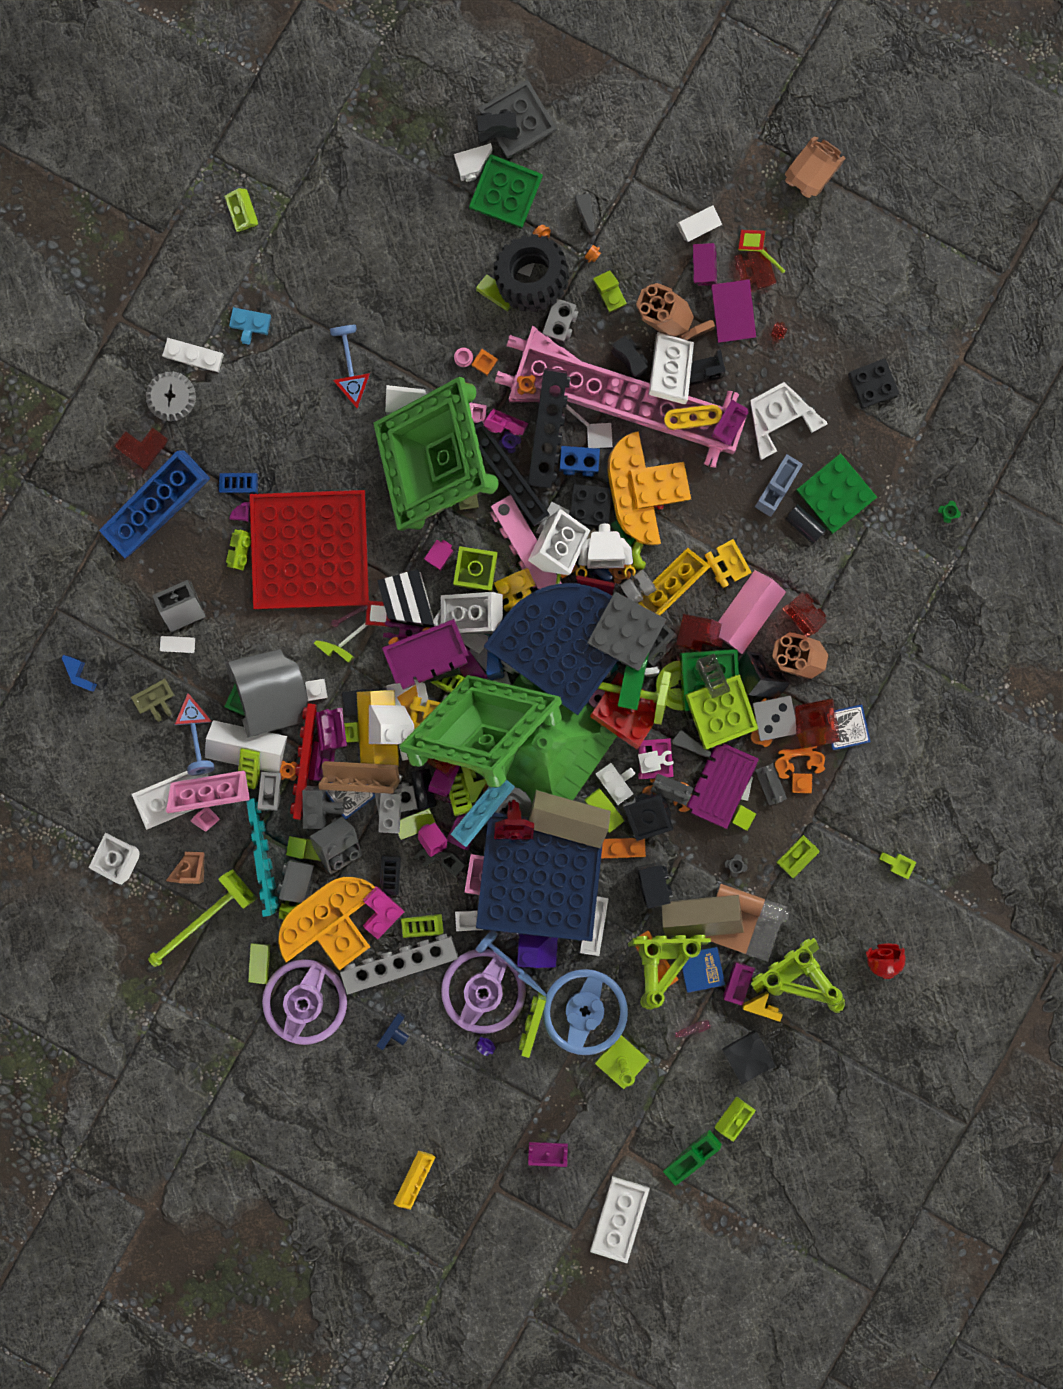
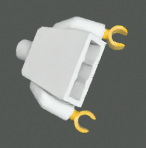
[576,523,636,577]

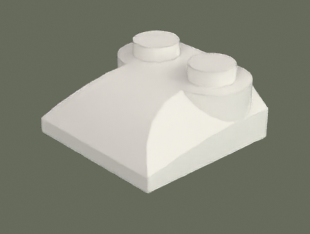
[89,833,139,885]

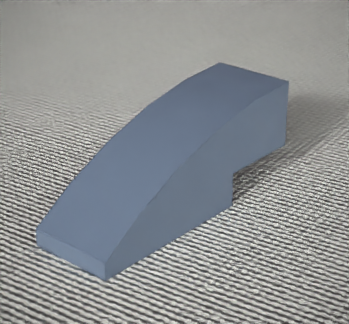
[755,454,803,517]

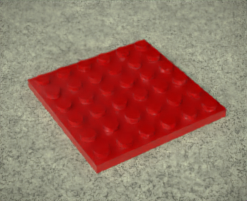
[250,490,369,610]

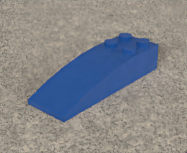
[99,451,210,558]

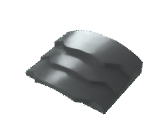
[226,649,308,738]

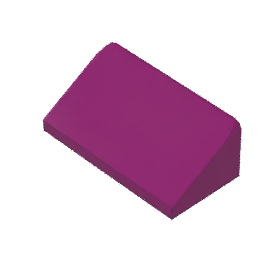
[459,647,488,680]
[308,741,336,781]

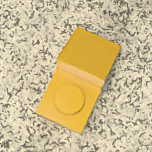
[742,992,783,1022]

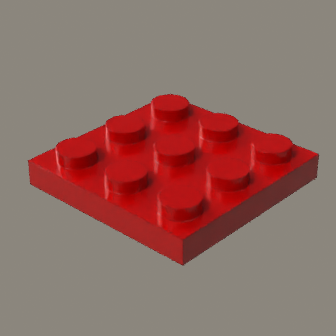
[590,672,657,749]

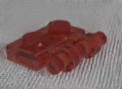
[734,247,776,292]

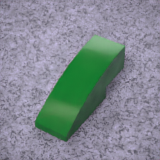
[618,653,649,710]
[663,1130,722,1186]

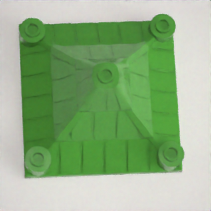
[373,377,498,531]
[506,674,617,803]
[399,675,562,788]

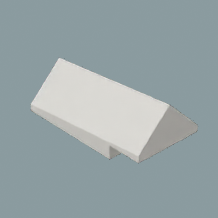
[205,720,287,773]

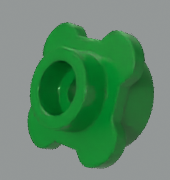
[938,501,961,523]

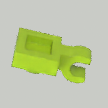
[879,852,916,879]

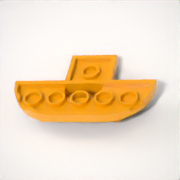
[607,431,691,545]
[278,877,375,970]

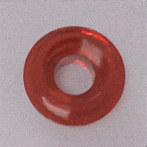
[771,322,787,341]

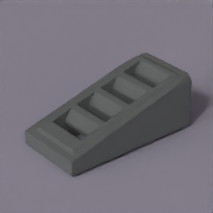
[575,194,595,236]
[671,730,711,757]

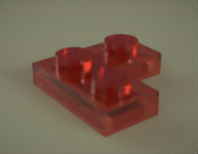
[114,428,169,470]

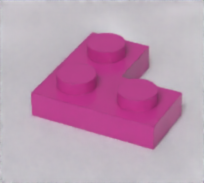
[483,409,528,435]
[363,886,404,939]

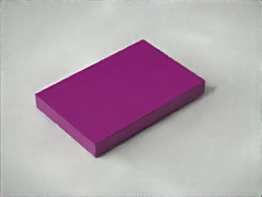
[711,279,756,343]

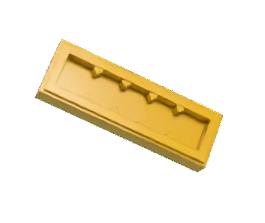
[393,1151,435,1210]

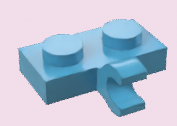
[229,307,271,345]

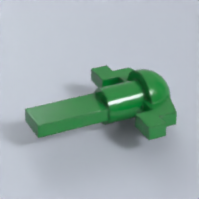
[611,520,636,547]

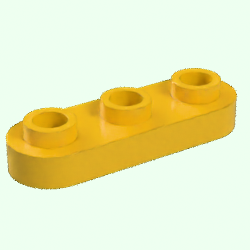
[664,405,722,430]

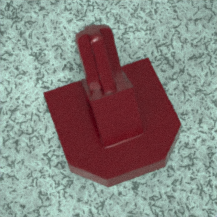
[494,799,534,840]

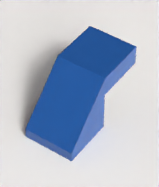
[62,655,97,691]

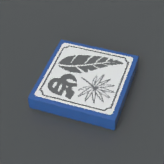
[824,705,871,750]
[326,782,375,819]

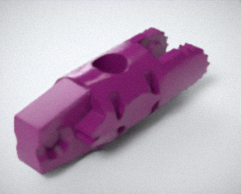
[383,620,424,640]

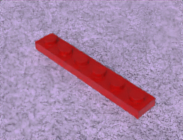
[290,704,317,820]

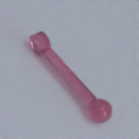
[331,605,367,627]

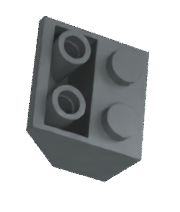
[152,580,206,632]
[310,817,362,875]
[277,859,315,903]

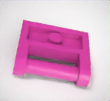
[638,738,673,779]

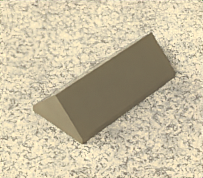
[528,790,611,849]
[662,895,744,939]

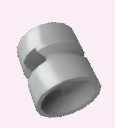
[620,570,657,603]

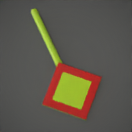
[738,230,785,273]

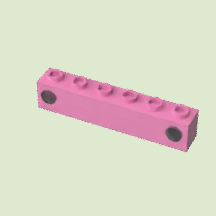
[490,495,562,590]

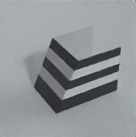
[377,569,435,627]

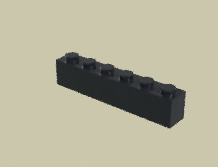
[475,421,550,528]

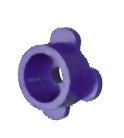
[498,431,521,453]
[476,1037,496,1056]

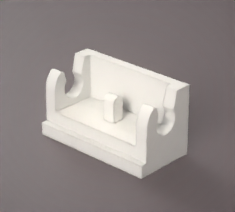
[676,205,722,242]

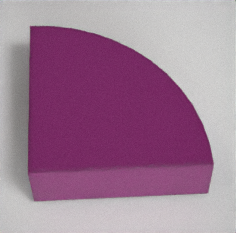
[230,502,250,522]

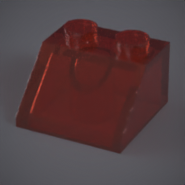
[795,698,840,749]

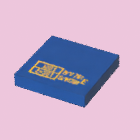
[682,946,725,993]

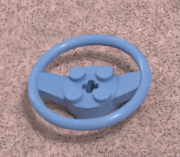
[542,969,628,1055]

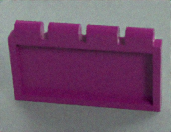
[382,619,469,690]
[686,743,759,829]

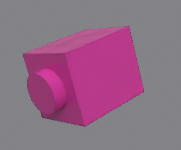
[424,540,453,571]
[418,822,447,857]

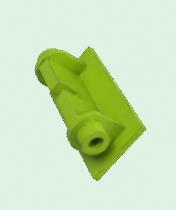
[226,529,251,571]

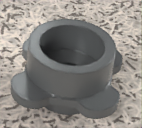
[725,854,748,877]

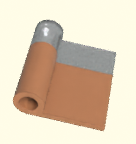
[705,884,789,962]

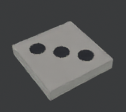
[752,696,798,741]

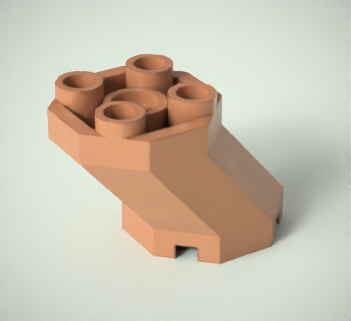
[785,137,846,198]
[636,283,694,337]
[772,632,828,679]

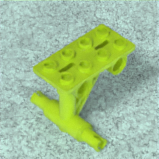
[628,935,711,1010]
[751,938,845,1013]

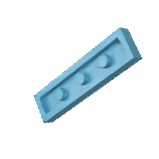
[451,780,515,847]

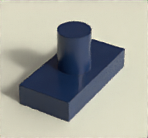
[377,1012,409,1050]

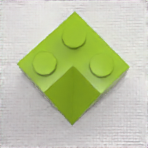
[453,546,498,592]

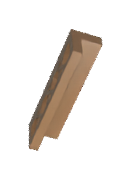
[318,761,400,794]

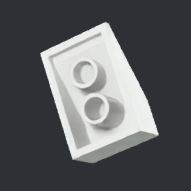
[441,592,503,634]

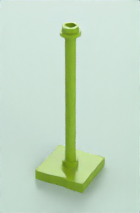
[598,671,671,725]
[148,869,258,967]
[595,1035,650,1089]

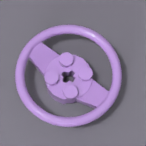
[441,949,526,1034]
[262,960,347,1045]

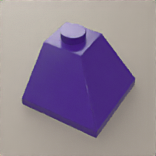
[517,934,558,968]

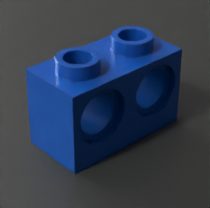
[560,446,600,477]

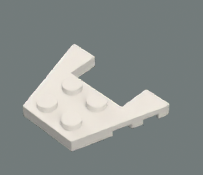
[750,382,827,460]

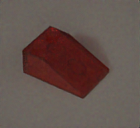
[783,592,827,637]

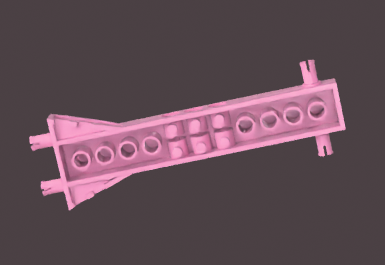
[495,326,746,468]

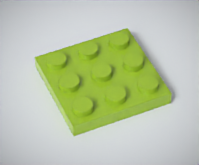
[685,675,758,749]
[519,992,546,1058]

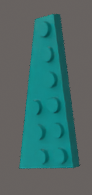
[246,798,280,917]

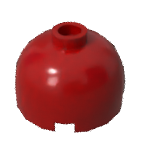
[866,943,906,979]

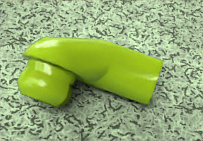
[631,541,646,570]

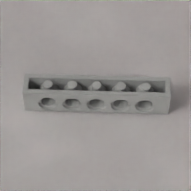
[340,934,458,995]

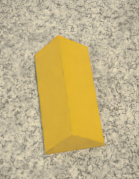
[637,548,711,616]
[357,690,399,767]

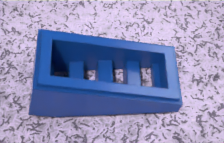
[219,473,258,494]
[486,637,505,681]

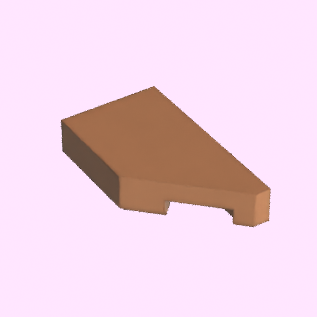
[678,320,715,340]

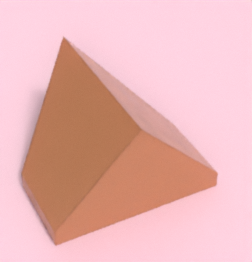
[166,852,205,884]

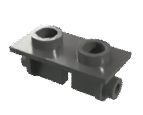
[755,763,787,806]
[651,774,693,806]

